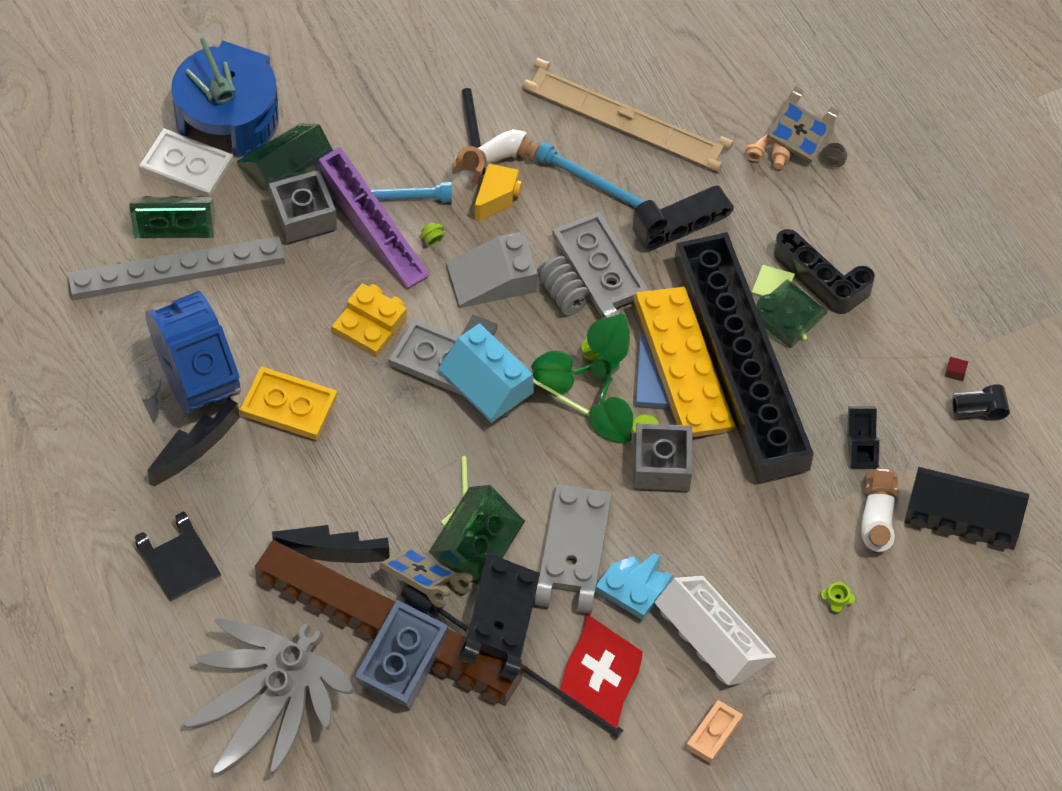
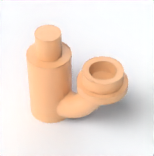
[745,134,791,169]

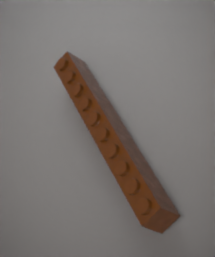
[255,540,523,706]

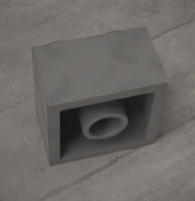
[269,170,337,243]
[634,424,692,491]

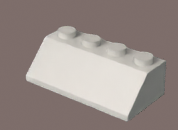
[654,576,776,685]

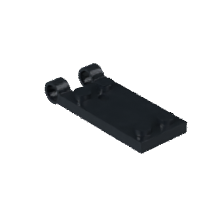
[458,553,540,681]

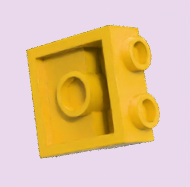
[332,283,407,357]

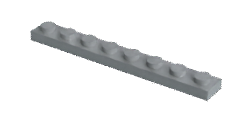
[68,236,285,300]

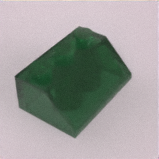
[237,123,333,190]
[129,196,215,239]
[429,485,525,585]

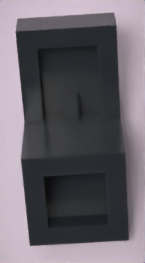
[847,406,880,468]

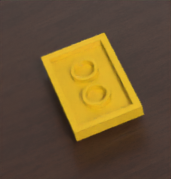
[240,366,338,440]

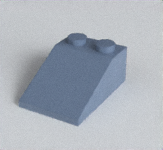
[355,600,449,710]

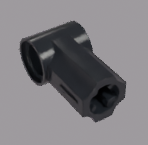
[952,384,1010,420]

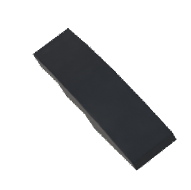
[147,398,240,487]
[272,525,390,563]

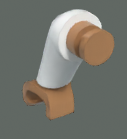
[451,129,540,184]
[861,469,898,552]

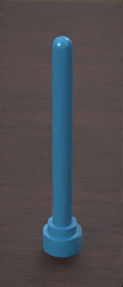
[535,142,644,208]
[329,182,452,203]

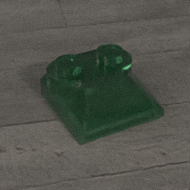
[756,279,827,348]

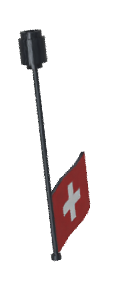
[400,584,643,739]

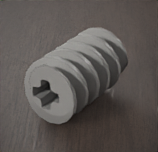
[537,256,589,315]

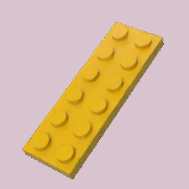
[633,287,735,437]

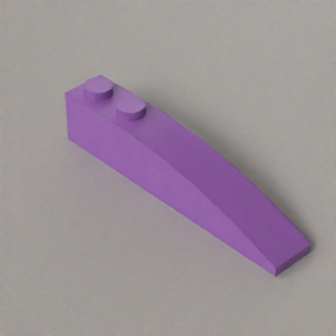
[315,147,430,289]

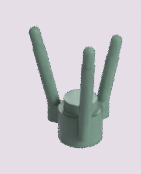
[186,37,236,104]

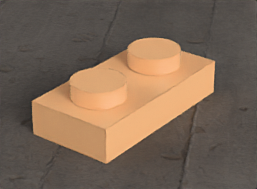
[686,700,743,764]

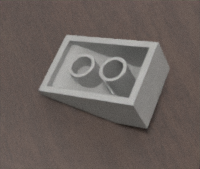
[446,231,538,308]

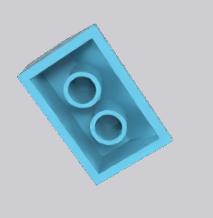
[438,323,534,423]

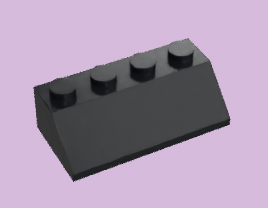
[904,466,1030,550]

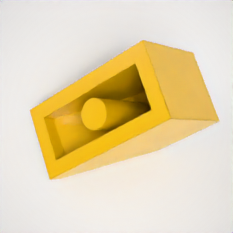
[475,163,522,221]

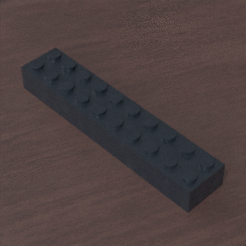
[674,232,814,483]

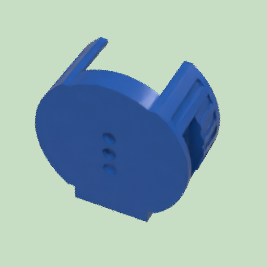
[172,40,279,158]
[145,291,241,414]

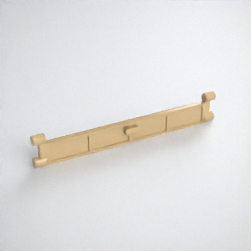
[523,58,734,172]

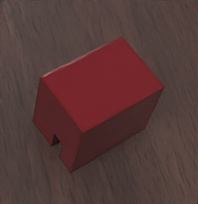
[945,357,969,382]

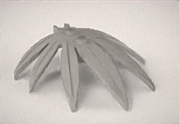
[184,619,354,775]

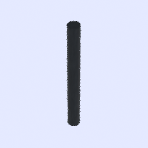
[461,88,486,176]

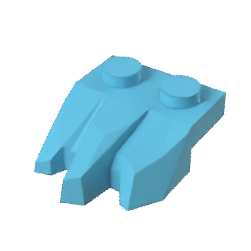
[595,553,673,620]

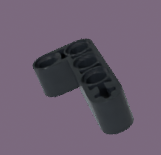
[632,185,734,251]
[774,229,875,314]

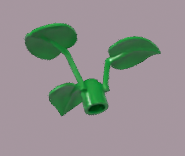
[531,313,633,443]

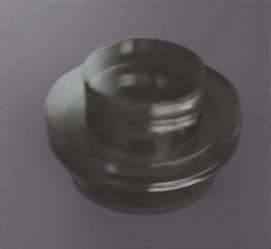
[821,143,847,168]

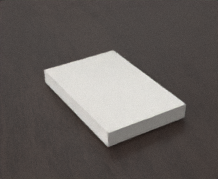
[139,128,234,198]

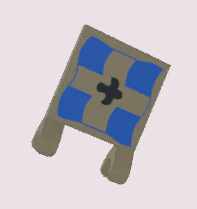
[766,86,839,163]
[379,547,473,607]

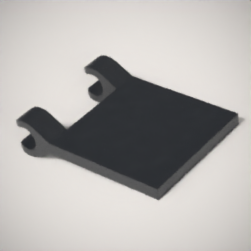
[135,512,221,602]

